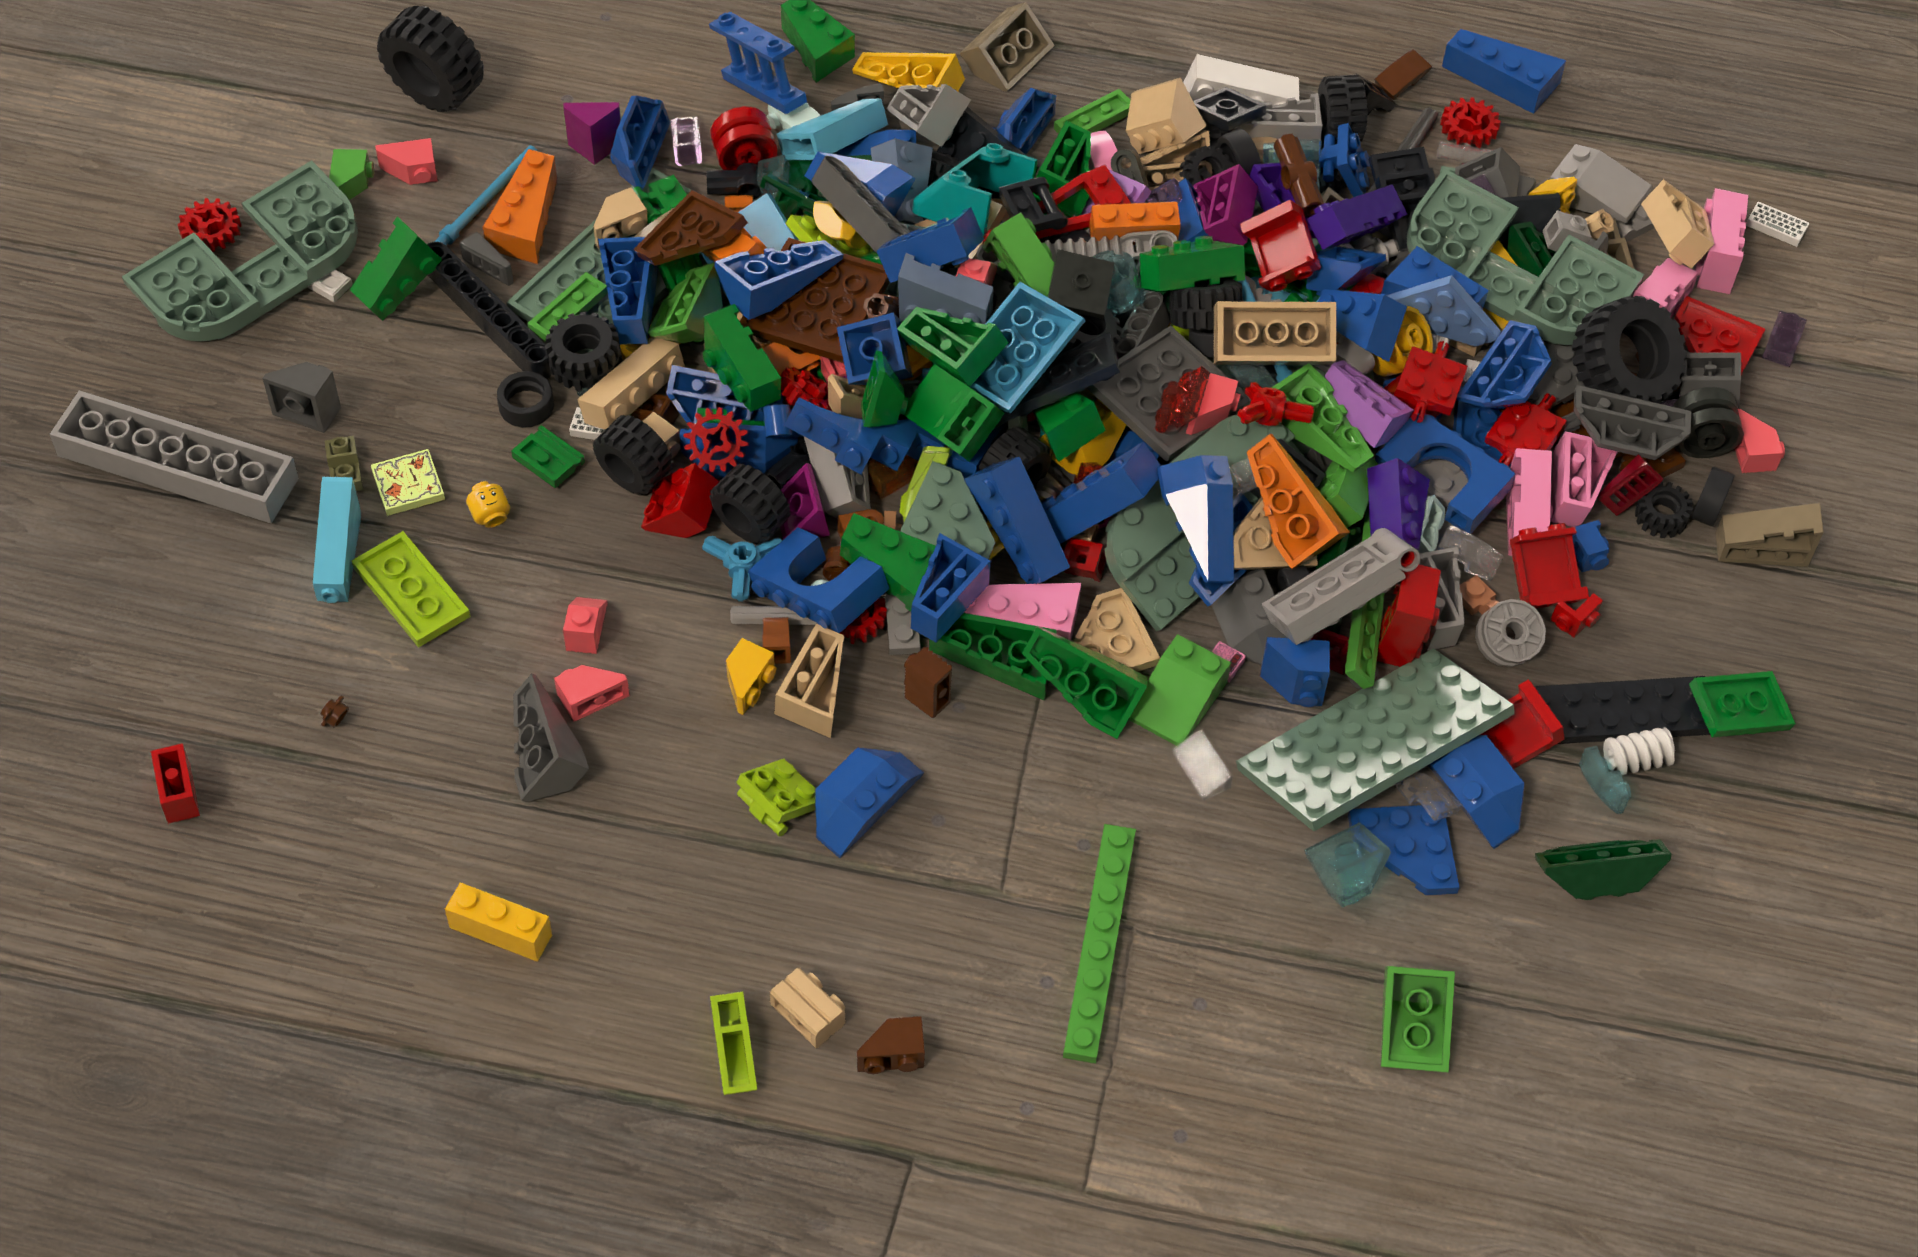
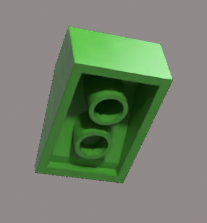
[1128,634,1231,748]
[1381,966,1455,1072]

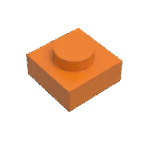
[725,195,753,212]

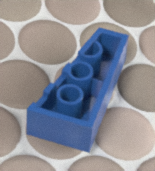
[1442,29,1566,114]
[1041,441,1161,544]
[964,456,1070,584]

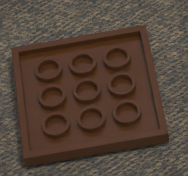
[739,237,890,363]

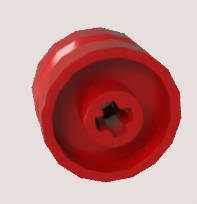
[710,106,777,172]

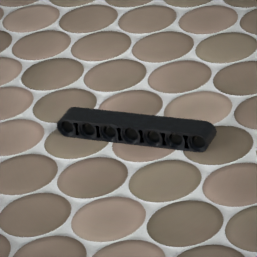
[427,242,552,379]

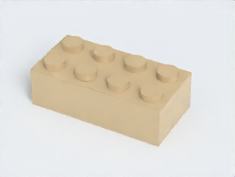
[1214,301,1336,365]

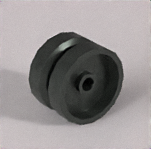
[1673,387,1744,459]

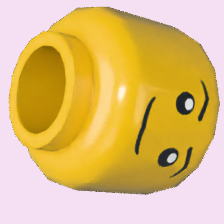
[466,481,511,528]

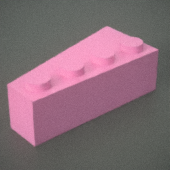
[1694,188,1748,294]
[964,583,1081,640]

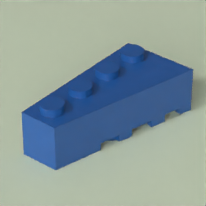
[598,237,658,345]

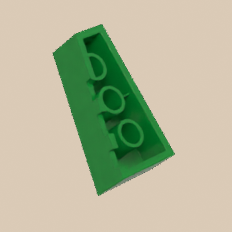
[929,613,1057,700]

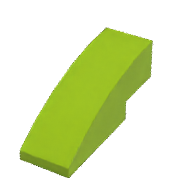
[710,992,757,1095]

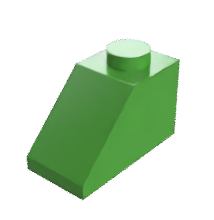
[329,149,374,200]

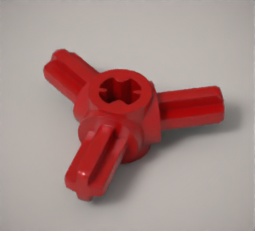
[1237,382,1314,426]

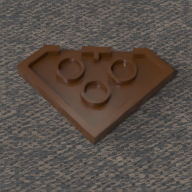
[633,190,748,266]

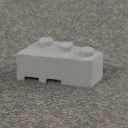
[1398,547,1464,651]

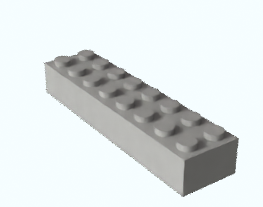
[50,390,299,524]

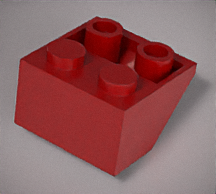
[641,463,719,538]

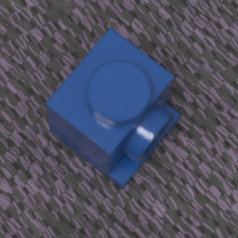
[1572,520,1609,573]

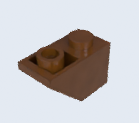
[857,1016,925,1074]

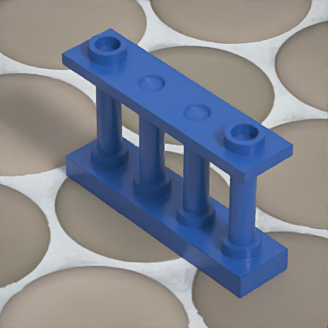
[709,12,807,114]

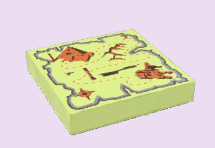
[371,449,445,516]

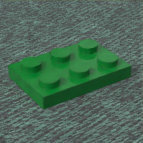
[1689,671,1796,738]

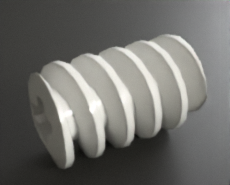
[1603,727,1675,776]

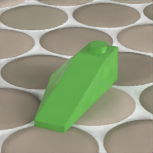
[1271,363,1374,472]

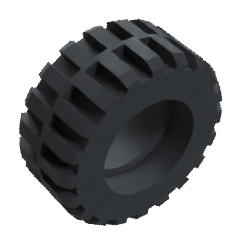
[377,6,484,112]
[1572,296,1687,403]

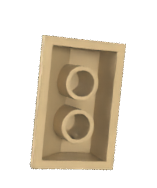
[1126,78,1206,154]

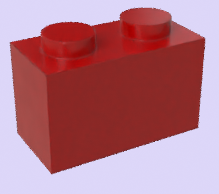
[151,743,200,824]

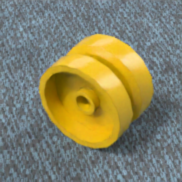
[1371,306,1433,377]

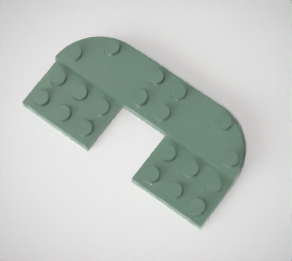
[122,160,358,341]
[1407,168,1644,345]
[1104,415,1304,632]

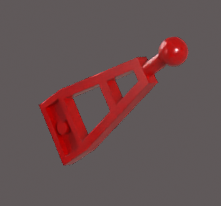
[983,165,1132,244]

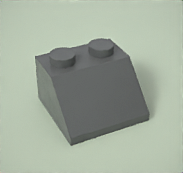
[263,362,341,433]

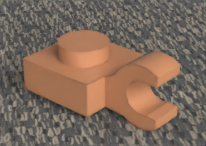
[1460,575,1499,615]

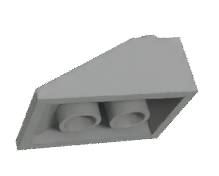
[1550,144,1652,223]

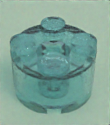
[1092,250,1144,317]

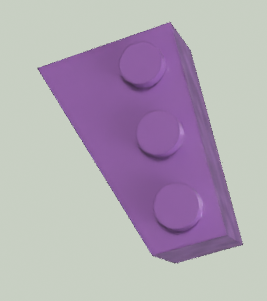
[1324,360,1414,448]

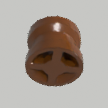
[823,546,851,581]

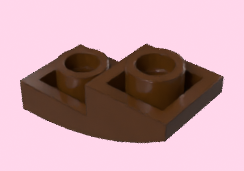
[1375,49,1432,100]

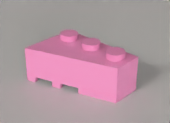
[1633,258,1698,318]
[1551,431,1617,527]
[1506,448,1553,556]

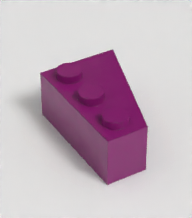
[1193,164,1258,245]

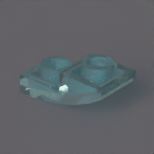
[1579,746,1631,814]

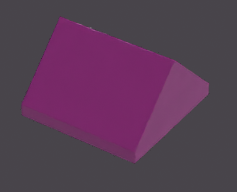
[563,102,621,165]
[780,463,830,540]

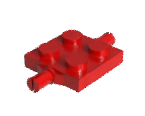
[1394,341,1468,423]
[1485,393,1567,467]

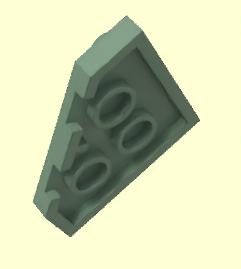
[900,461,995,560]

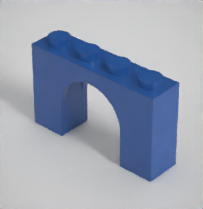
[1375,413,1515,536]
[748,527,889,633]

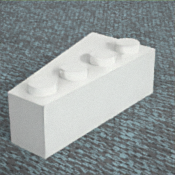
[1183,54,1299,106]

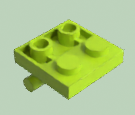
[736,758,815,837]

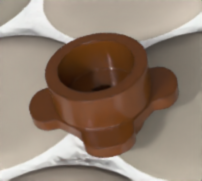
[320,695,349,728]

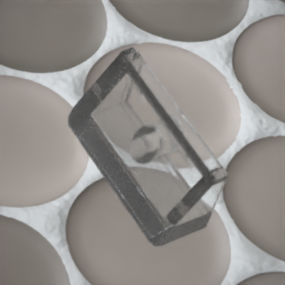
[1172,729,1232,800]

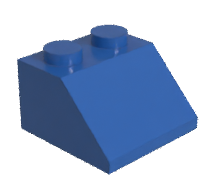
[1306,246,1386,296]
[837,312,913,385]
[1260,637,1330,707]

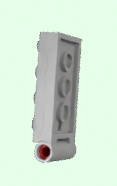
[1262,528,1420,645]

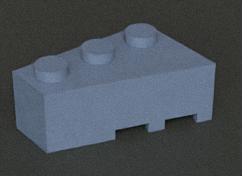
[871,138,933,225]
[898,253,993,324]

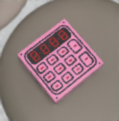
[1212,641,1246,683]

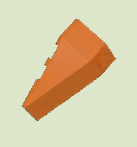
[1247,434,1350,569]

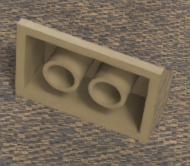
[960,2,1055,92]

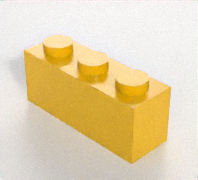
[445,882,552,962]

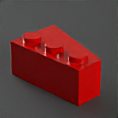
[1377,564,1441,667]

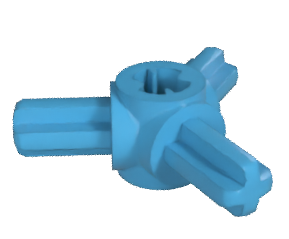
[702,536,782,602]

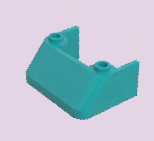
[912,143,1038,237]

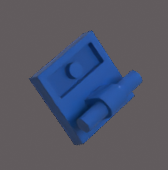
[1320,123,1370,197]

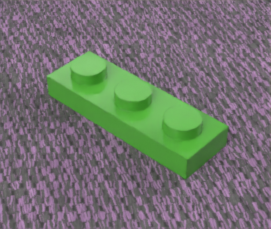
[1054,89,1131,134]
[528,272,608,342]

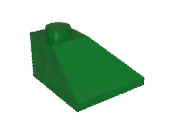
[861,350,908,428]

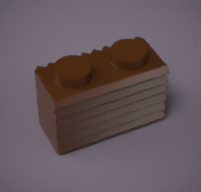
[904,647,952,718]

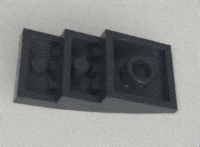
[1368,147,1435,251]

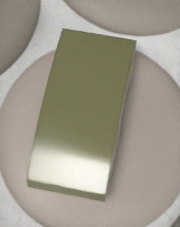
[325,436,363,491]

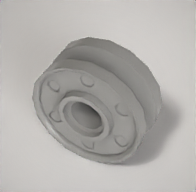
[1475,599,1546,667]

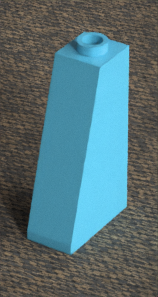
[776,99,888,160]
[313,477,361,603]

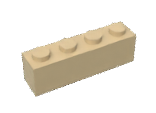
[577,337,685,430]

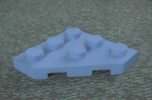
[1386,275,1502,347]

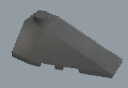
[513,673,589,802]

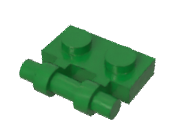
[633,174,687,225]

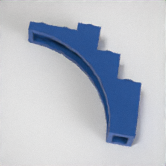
[784,397,945,474]

